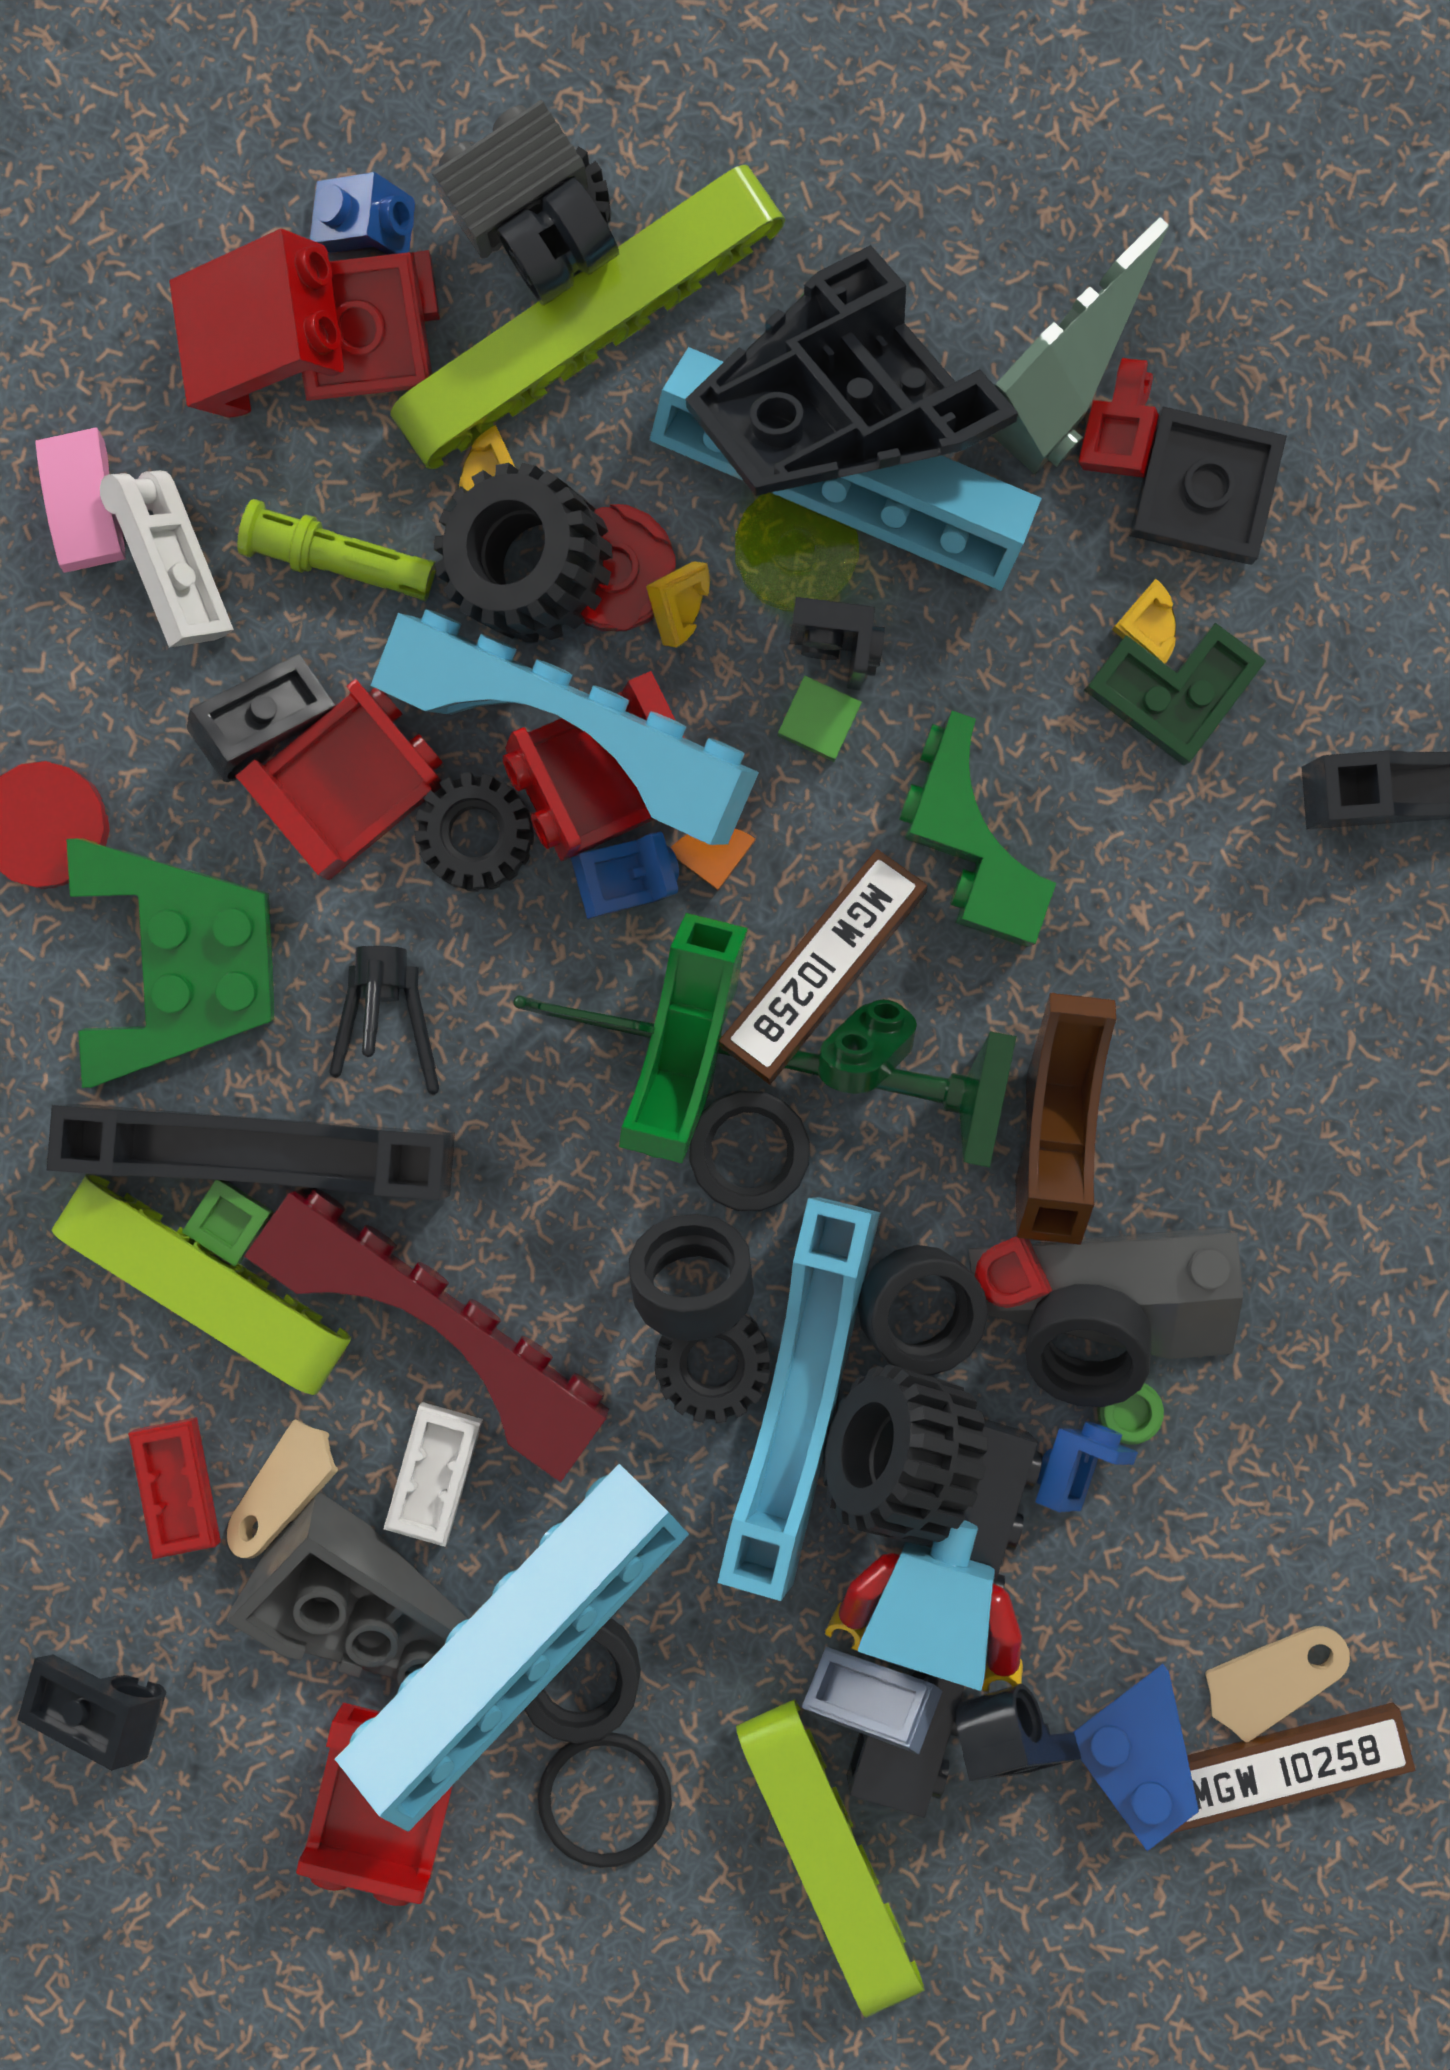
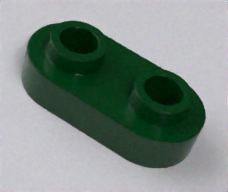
[818,999,917,1094]

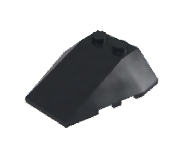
[685,245,1018,496]

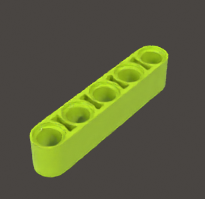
[51,1174,351,1395]
[736,1699,925,2018]

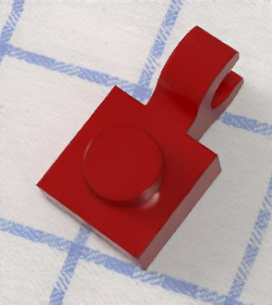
[1078,358,1159,478]

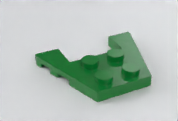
[66,838,275,1088]

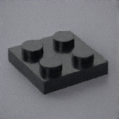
[1129,406,1287,565]

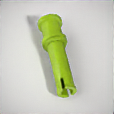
[237,499,436,602]

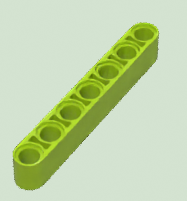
[390,165,786,469]

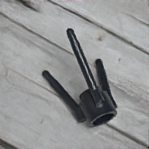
[329,946,439,1095]

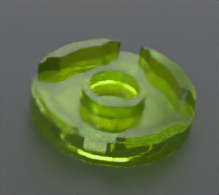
[735,493,859,612]

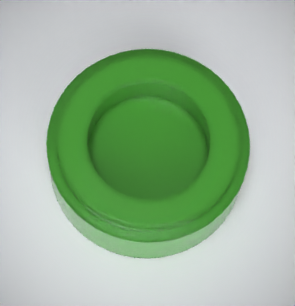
[1097,1383,1164,1444]

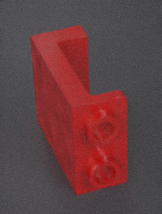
[169,228,344,418]
[502,671,684,862]
[236,678,443,880]
[296,1703,454,1906]

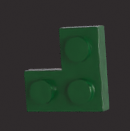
[1084,623,1266,766]

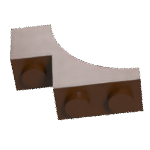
[1015,993,1117,1245]

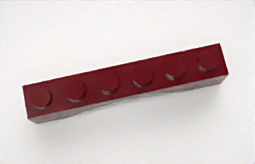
[244,1188,609,1482]

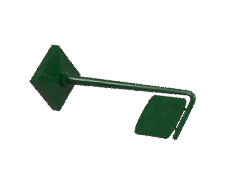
[513,996,1017,1168]

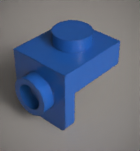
[310,172,415,255]
[571,831,679,919]
[1035,1421,1138,1512]

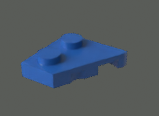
[1074,1664,1199,1851]

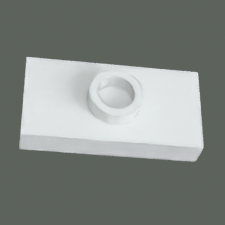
[384,1402,483,1547]

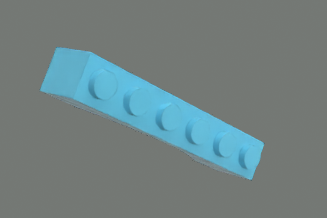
[370,609,759,845]
[718,1197,881,1601]

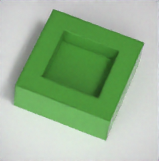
[777,675,862,762]
[182,1180,274,1266]

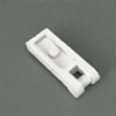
[100,470,234,648]

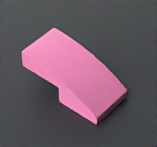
[35,427,126,573]

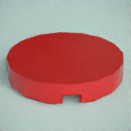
[581,504,676,631]
[0,761,110,889]

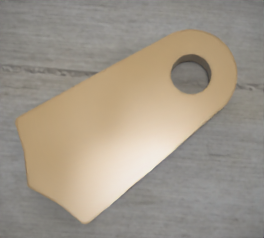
[227,1419,338,1559]
[1205,1626,1350,1743]

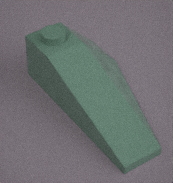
[991,217,1169,475]

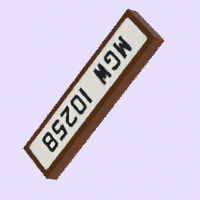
[719,849,928,1085]
[1171,1702,1416,1834]

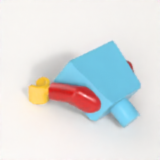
[825,1520,1023,1693]

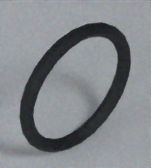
[538,1732,672,1868]

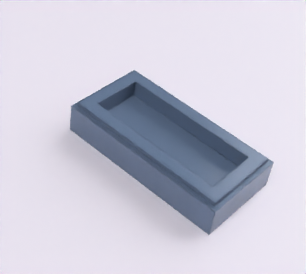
[801,1647,943,1755]

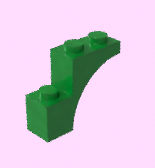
[899,711,1056,947]
[619,913,748,1163]

